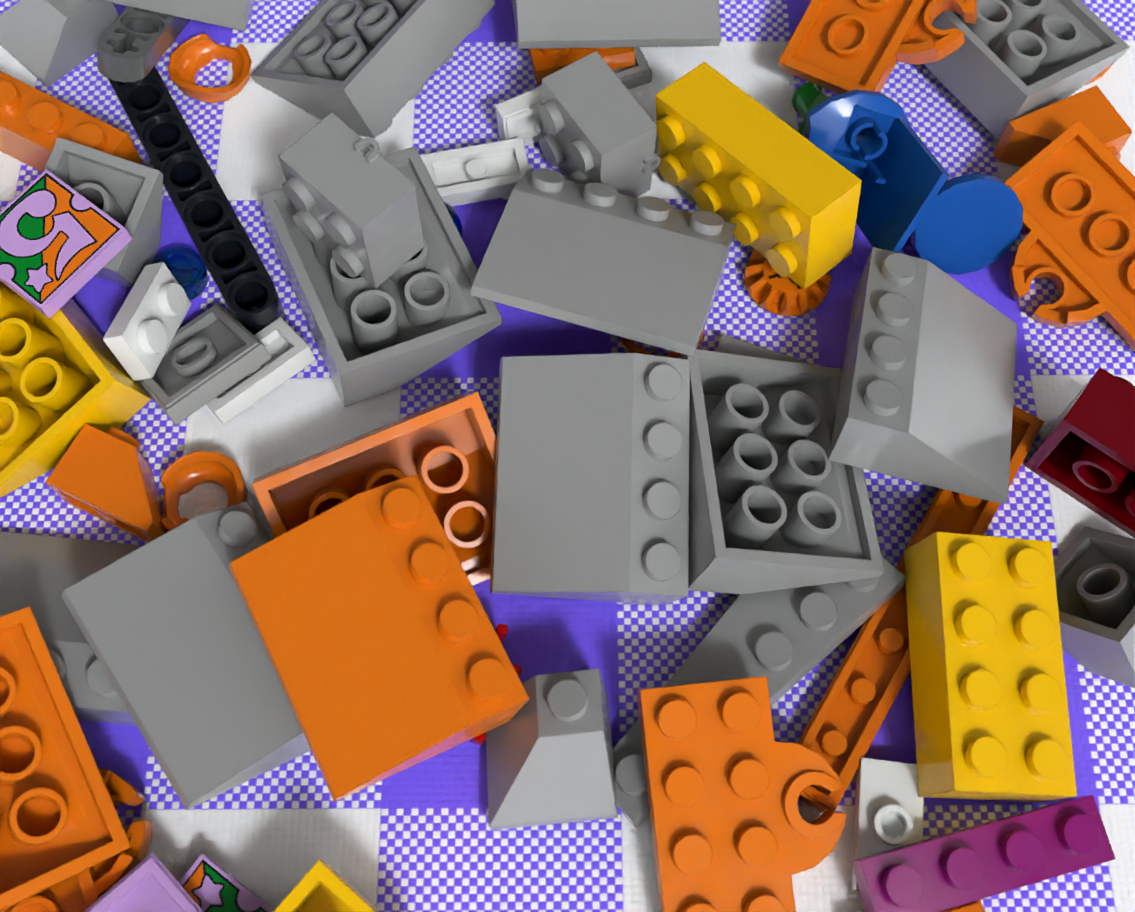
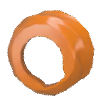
[168,34,252,103]
[160,451,248,531]

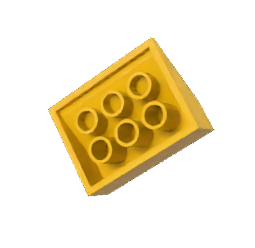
[0,281,152,498]

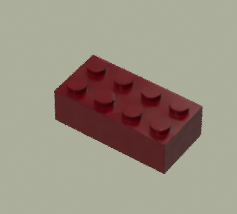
[1024,367,1135,538]

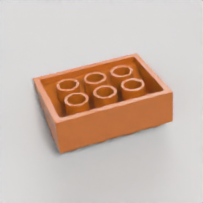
[252,391,496,586]
[229,474,530,802]
[0,606,131,912]

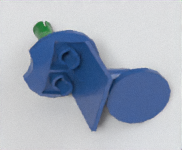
[791,82,1023,275]

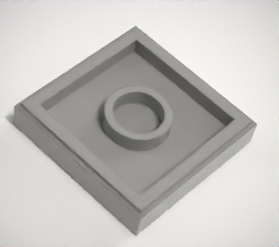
[137,304,271,425]

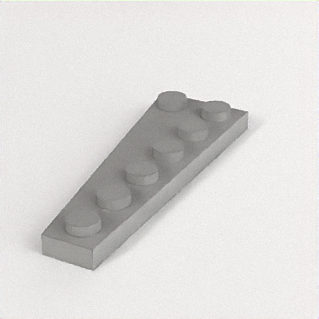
[613,556,905,828]

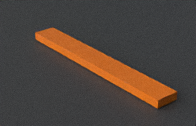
[797,405,1045,814]

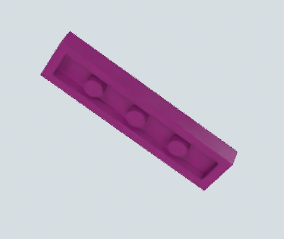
[851,794,1116,912]

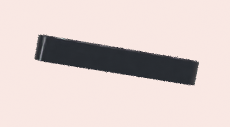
[107,66,286,335]

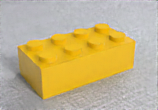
[655,62,862,290]
[904,532,1077,802]

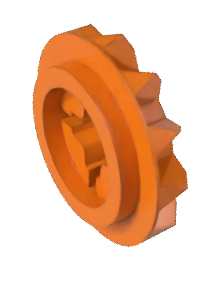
[744,249,832,316]

